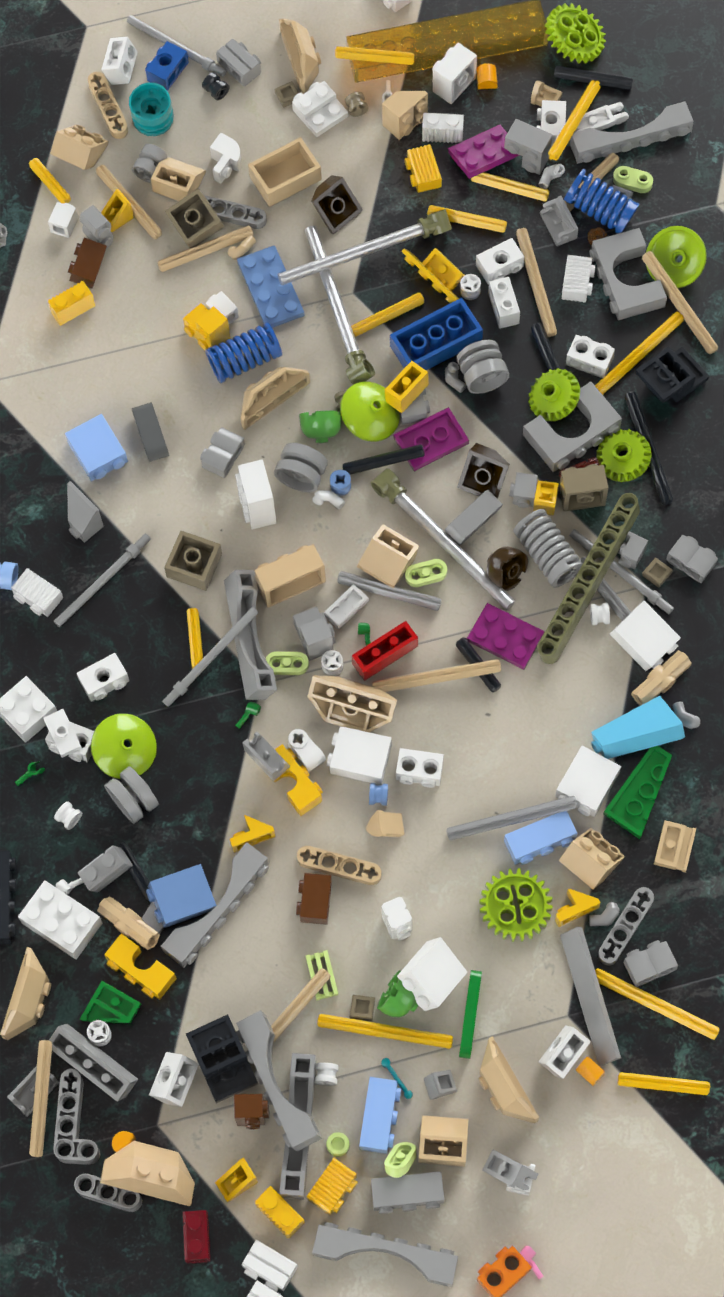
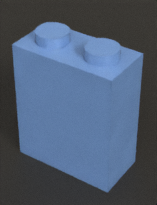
[146,864,217,928]

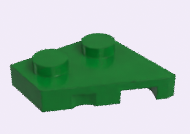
[80,981,142,1024]

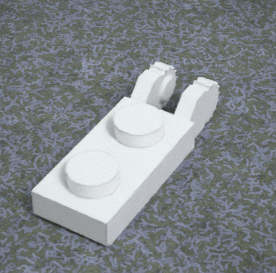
[575,102,629,132]

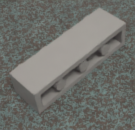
[49,1024,138,1101]

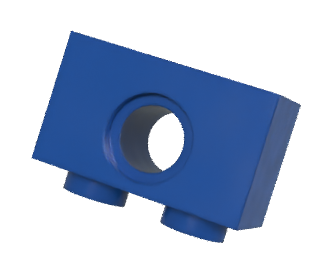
[145,41,189,91]

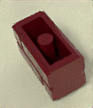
[183,1210,210,1263]

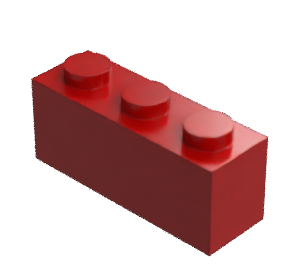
[352,621,418,681]

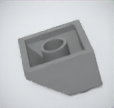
[67,481,104,543]

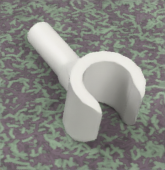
[382,80,393,103]
[56,878,84,895]

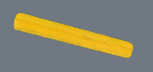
[335,46,414,65]
[471,172,549,202]
[427,205,507,233]
[351,293,424,337]
[618,1072,710,1095]

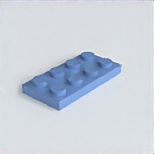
[237,245,305,328]

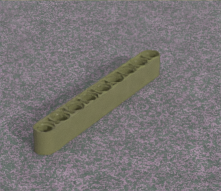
[537,493,640,664]

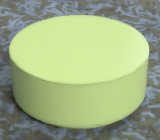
[326,1132,350,1157]

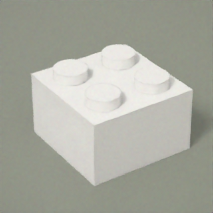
[432,43,477,104]
[0,676,57,743]

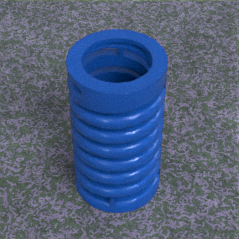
[564,168,640,234]
[205,322,282,384]

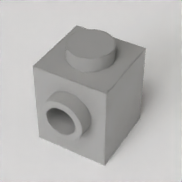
[509,472,538,508]

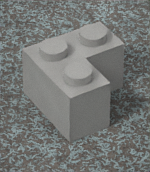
[504,119,552,175]
[293,607,336,661]

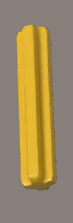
[29,158,71,204]
[187,608,203,669]

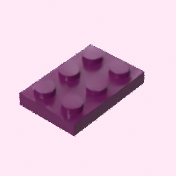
[448,125,520,179]
[393,407,469,471]
[467,603,545,670]

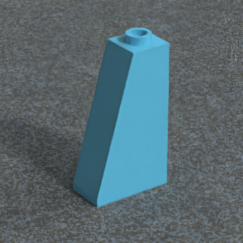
[591,696,685,759]

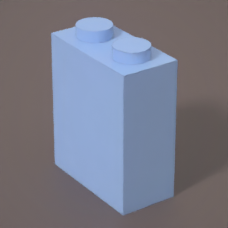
[65,414,128,481]

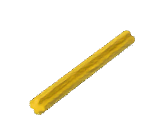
[548,80,600,161]
[595,312,684,395]
[595,968,720,1040]
[317,1014,453,1049]

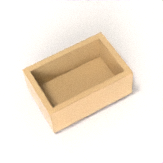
[248,137,322,207]
[254,544,326,608]

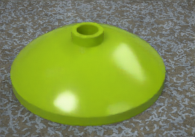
[646,226,706,288]
[340,381,400,442]
[91,714,156,779]

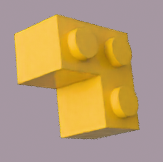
[183,303,231,350]

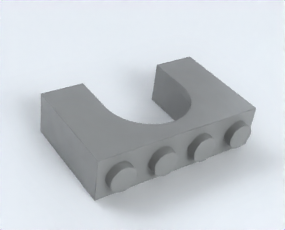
[589,228,667,320]
[523,382,622,472]

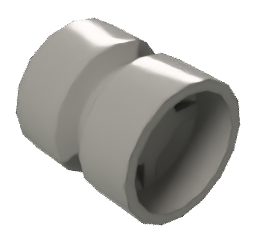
[132,144,167,183]

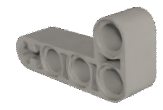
[53,1069,101,1165]

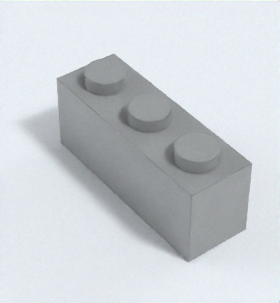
[371,1172,444,1214]

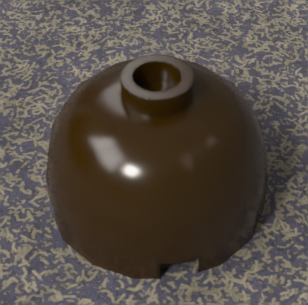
[487,546,528,591]

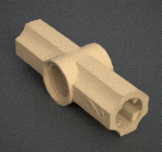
[631,650,692,706]
[97,896,160,950]

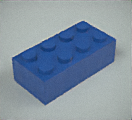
[390,298,483,370]

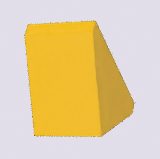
[101,189,134,232]
[215,1158,258,1202]

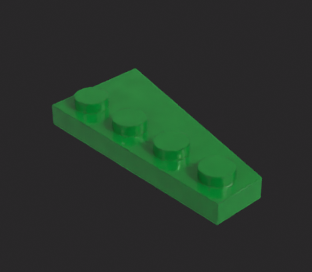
[603,746,672,839]

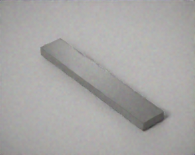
[560,927,621,1066]

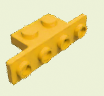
[402,248,465,303]

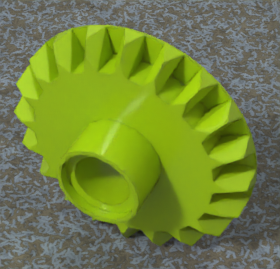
[528,368,580,421]
[596,429,651,482]

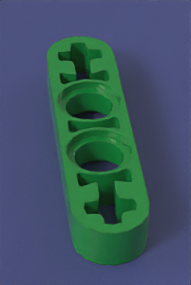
[459,970,482,1059]

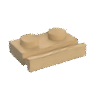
[654,820,696,873]

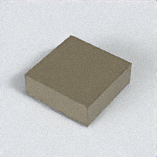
[274,81,299,108]
[642,557,673,588]
[350,995,375,1021]

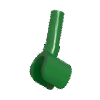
[358,623,371,646]
[235,702,261,729]
[15,761,45,786]

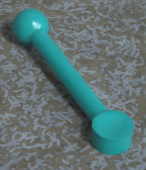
[381,1058,413,1099]

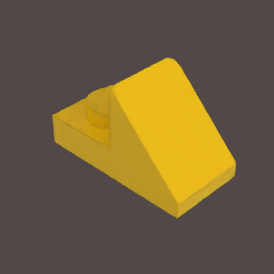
[533,480,559,515]
[229,815,275,853]
[555,889,600,927]

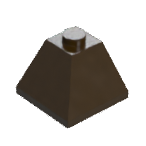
[311,175,363,234]
[457,443,510,499]

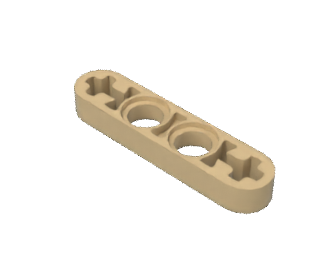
[88,72,128,139]
[297,846,382,885]

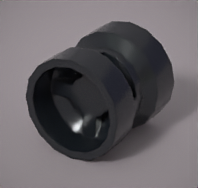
[202,72,230,101]

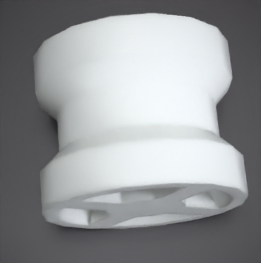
[460,274,481,300]
[590,603,610,625]
[321,650,343,676]
[54,802,82,830]
[87,1020,112,1047]
[314,1063,339,1086]

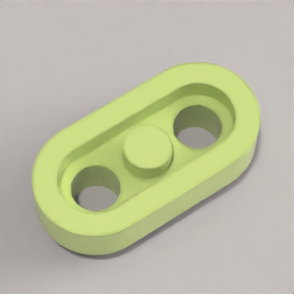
[613,166,653,193]
[405,559,447,587]
[266,651,309,675]
[384,1142,417,1178]

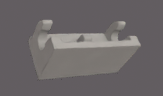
[540,196,578,246]
[243,732,290,781]
[7,1066,59,1117]
[482,1149,538,1190]

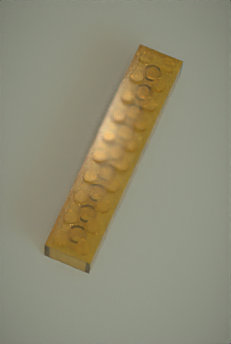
[346,0,549,83]

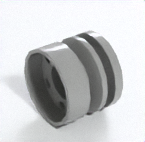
[457,340,509,394]

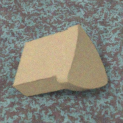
[531,81,562,107]
[366,810,405,837]

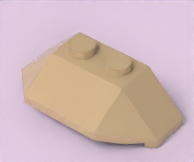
[279,18,321,94]
[241,367,310,430]
[307,675,397,732]
[0,947,51,1040]
[478,1036,539,1123]
[100,1141,195,1206]

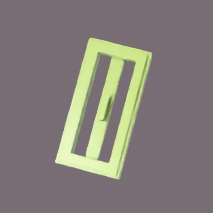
[305,950,338,1001]

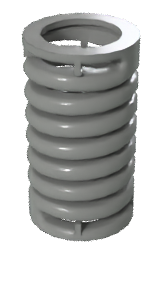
[513,509,583,588]

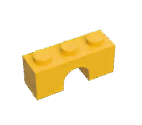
[274,744,323,816]
[104,933,177,1000]

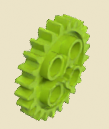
[544,3,606,63]
[479,868,553,942]

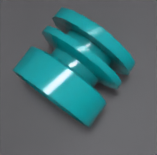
[129,83,174,136]

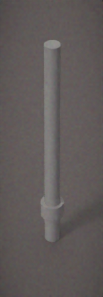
[127,15,227,77]
[569,529,674,614]
[54,533,151,627]
[162,607,259,707]

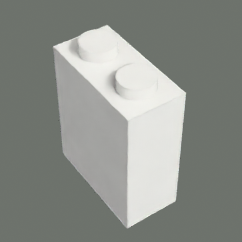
[610,601,681,671]
[327,726,392,785]
[555,746,621,817]
[397,937,467,1011]

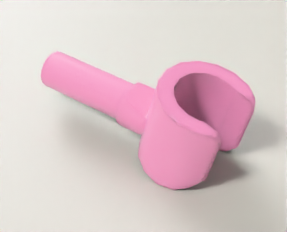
[520,1246,543,1279]

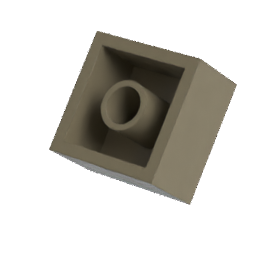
[165,188,225,248]
[559,464,608,512]
[164,530,222,591]

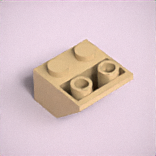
[382,91,428,140]
[50,125,109,170]
[151,157,206,201]
[357,524,419,589]
[559,828,625,889]
[419,1115,469,1167]

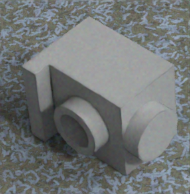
[619,531,648,570]

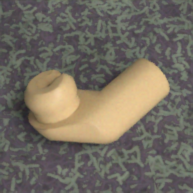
[227,235,256,260]

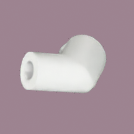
[539,164,565,189]
[312,490,345,509]

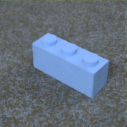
[504,811,577,865]
[359,1077,401,1154]

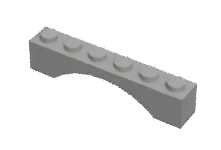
[570,101,693,164]
[224,570,277,700]
[161,842,269,968]
[236,1010,322,1151]
[280,1053,316,1200]
[312,1222,458,1287]

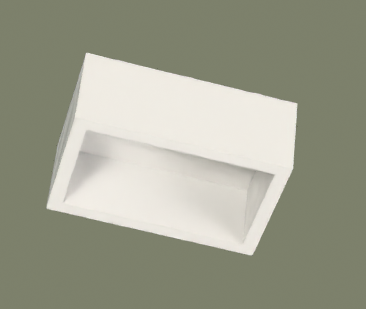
[235,459,276,529]
[18,880,103,960]

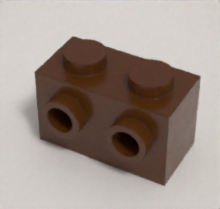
[67,237,107,289]
[296,873,332,925]
[234,1094,270,1130]

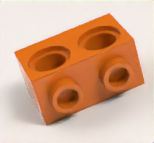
[477,1245,532,1297]

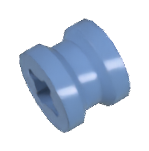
[330,470,351,496]
[369,783,388,806]

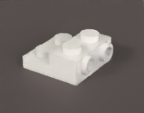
[292,81,349,137]

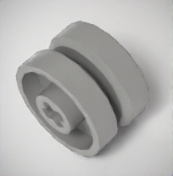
[274,443,328,493]
[104,766,159,824]

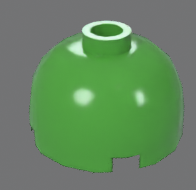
[299,411,342,443]
[377,970,418,1017]

